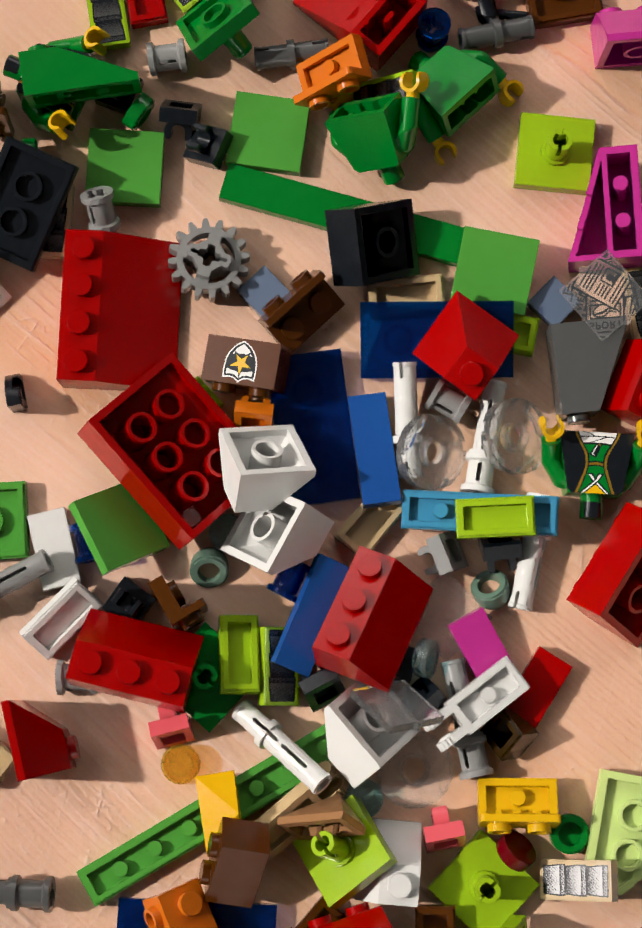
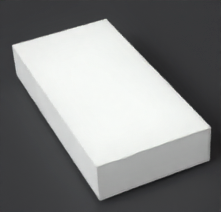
[27,507,83,591]
[19,576,103,661]

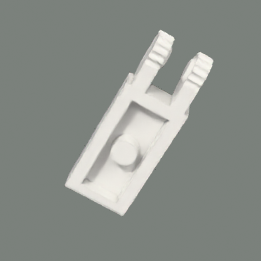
[421,655,530,752]

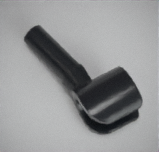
[475,0,529,25]

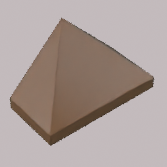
[277,793,366,840]

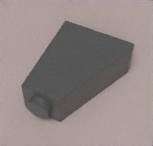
[545,316,627,425]

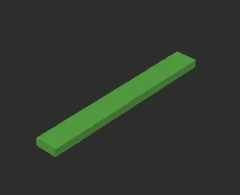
[76,724,331,907]

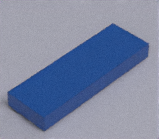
[348,392,402,509]
[271,553,349,677]

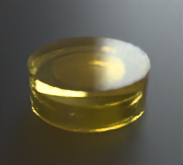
[161,744,201,784]

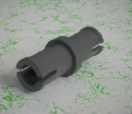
[458,15,536,50]
[254,38,329,71]

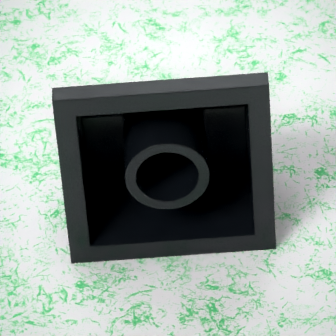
[325,198,420,286]

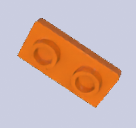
[293,33,373,111]
[142,877,218,928]

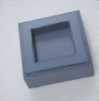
[237,265,289,318]
[527,276,580,326]

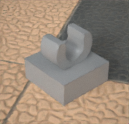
[417,532,469,576]

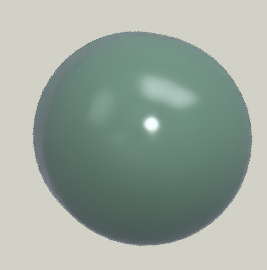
[190,547,229,588]
[471,570,511,610]

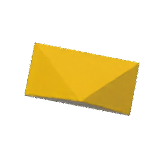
[195,770,242,853]

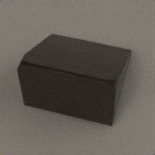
[480,707,539,761]

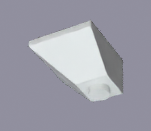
[218,424,316,513]
[220,496,334,576]
[324,681,421,789]
[351,818,422,907]

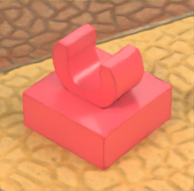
[148,707,195,750]
[423,805,466,853]

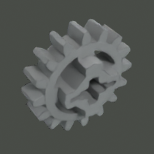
[168,218,250,303]

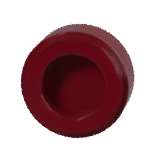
[496,830,536,872]

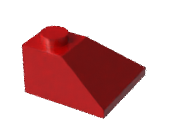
[412,291,519,401]
[1,700,80,782]

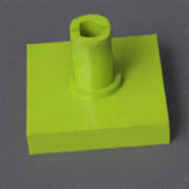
[513,112,596,196]
[293,795,398,910]
[427,829,540,928]

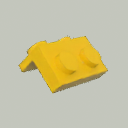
[477,778,561,835]

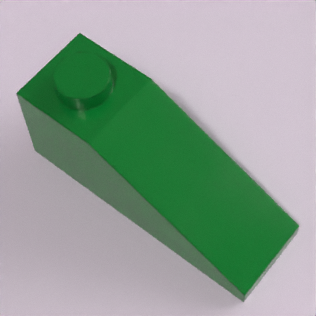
[18,45,142,109]

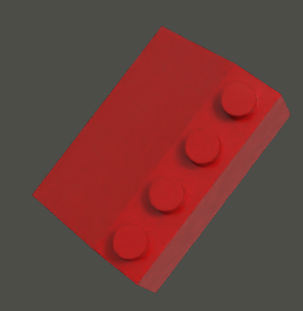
[56,229,182,390]
[77,352,237,550]

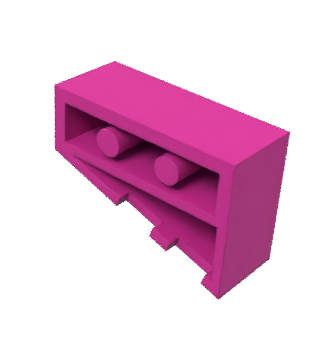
[568,144,642,273]

